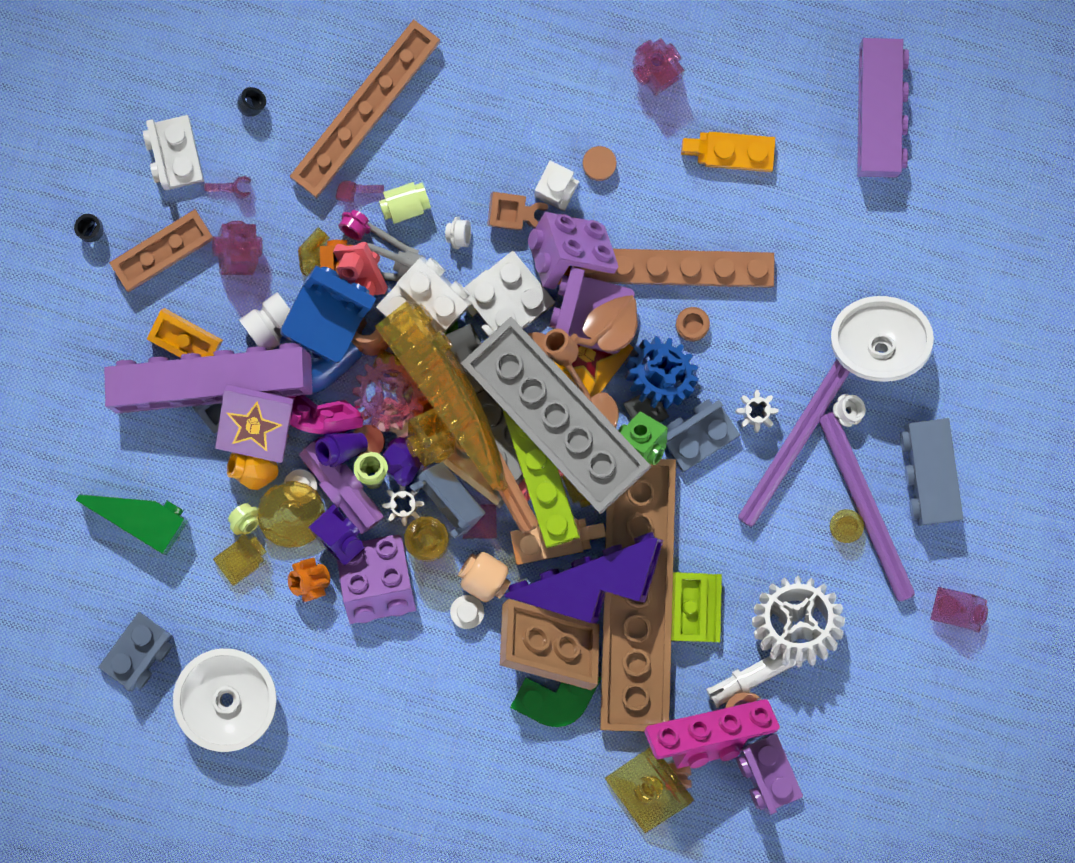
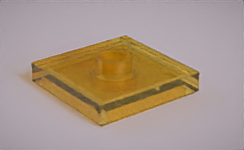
[605,747,694,833]

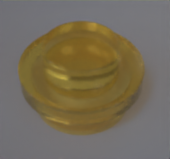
[829,509,864,543]

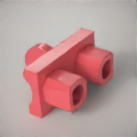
[333,242,388,296]

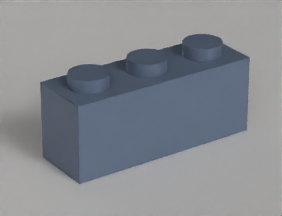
[900,418,963,526]

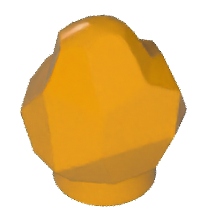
[227,452,279,490]

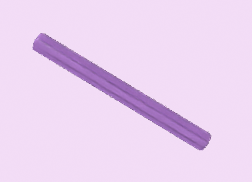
[738,359,850,527]
[819,412,915,601]

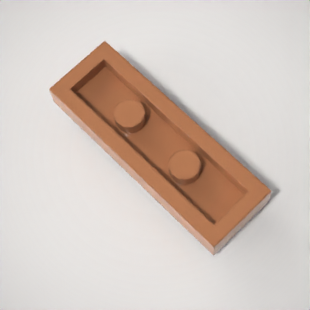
[109,209,214,293]

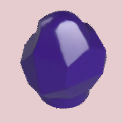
[383,437,423,487]

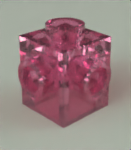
[631,38,685,96]
[212,221,263,275]

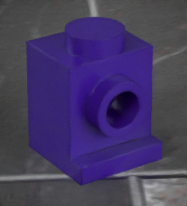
[308,504,365,566]

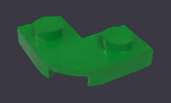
[510,677,602,727]

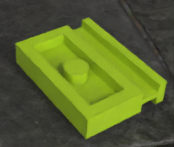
[671,572,722,642]

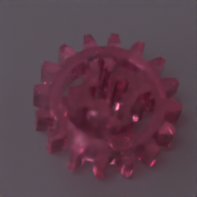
[352,356,427,432]

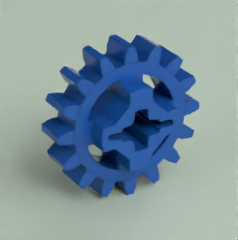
[625,336,699,409]

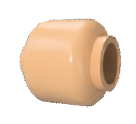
[458,552,511,602]

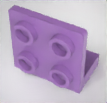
[736,733,803,815]

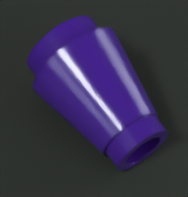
[315,433,368,467]

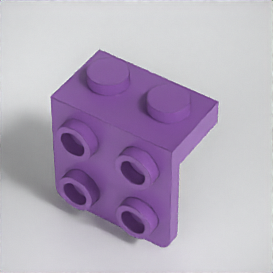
[528,212,618,289]
[549,267,635,354]
[337,535,416,624]

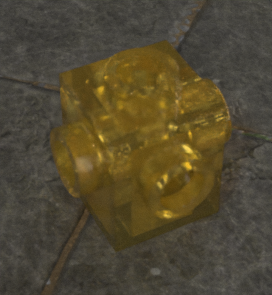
[405,406,457,467]

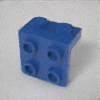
[280,266,376,364]

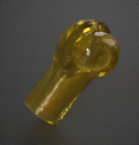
[298,227,330,276]

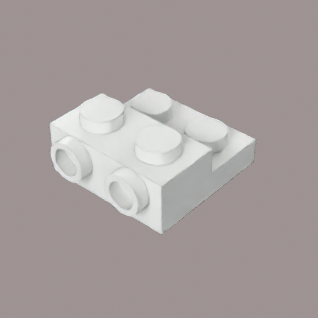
[464,250,555,337]
[376,257,473,353]

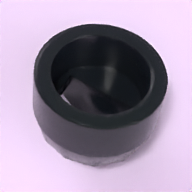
[237,87,267,117]
[74,214,104,242]

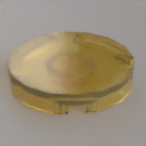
[257,481,325,548]

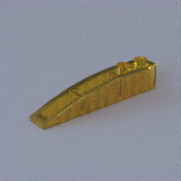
[375,301,508,492]

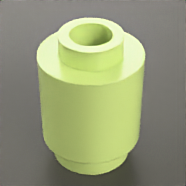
[379,182,431,224]

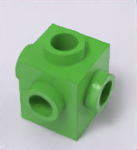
[618,411,668,465]

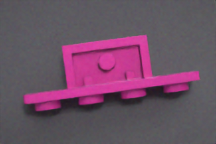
[644,699,780,769]

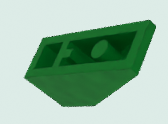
[76,494,188,555]

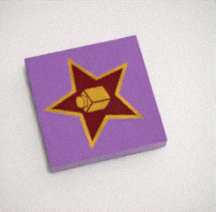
[215,384,294,463]

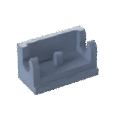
[410,462,486,539]

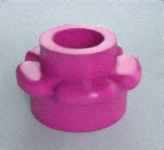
[338,210,371,241]

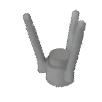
[367,223,426,282]

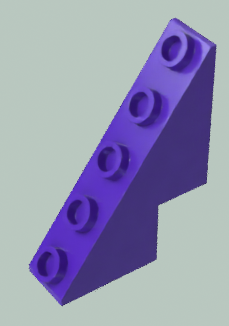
[504,532,663,624]

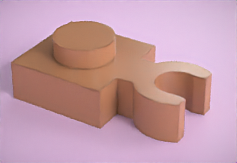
[487,192,548,231]

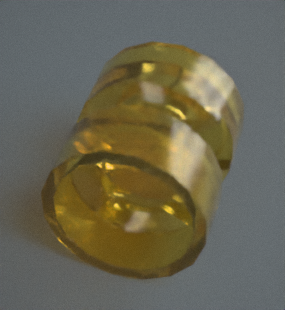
[404,516,449,562]

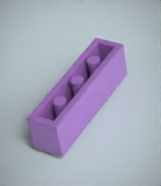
[857,38,909,178]

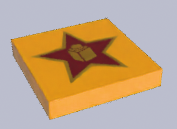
[555,344,634,397]

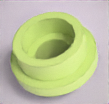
[228,503,261,535]

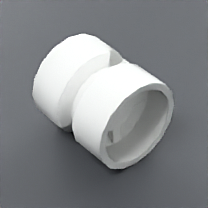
[239,292,290,350]

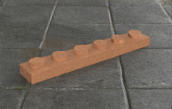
[290,19,440,199]
[572,249,774,288]

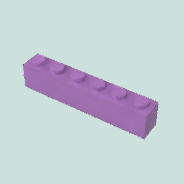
[104,343,312,414]

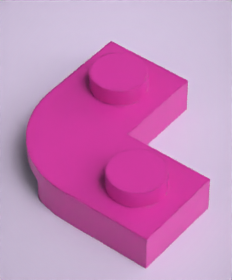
[287,395,364,434]

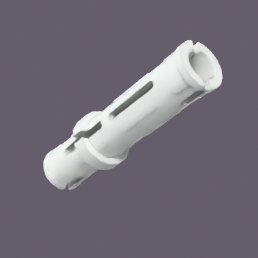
[706,641,806,708]

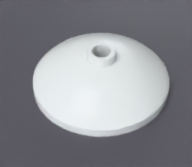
[831,296,934,382]
[173,648,277,752]

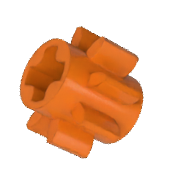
[288,557,330,602]

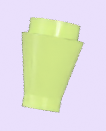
[354,452,388,489]

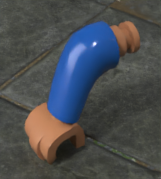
[310,317,392,395]

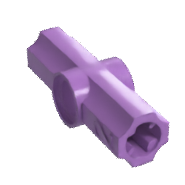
[299,437,384,535]

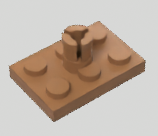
[500,599,599,690]

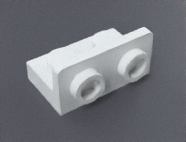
[143,115,204,191]

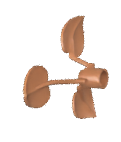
[527,295,638,428]

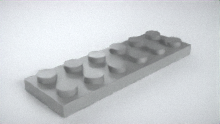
[461,317,651,514]

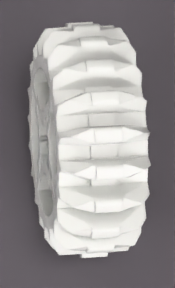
[752,576,845,668]

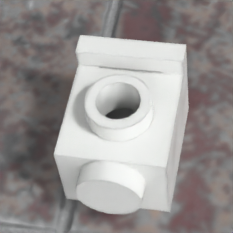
[534,161,579,212]

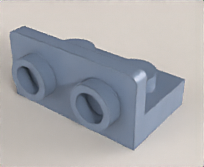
[666,399,740,472]
[98,612,173,691]

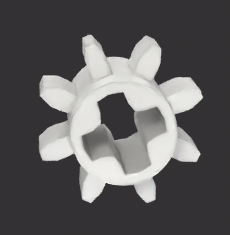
[735,390,779,433]
[382,486,425,526]

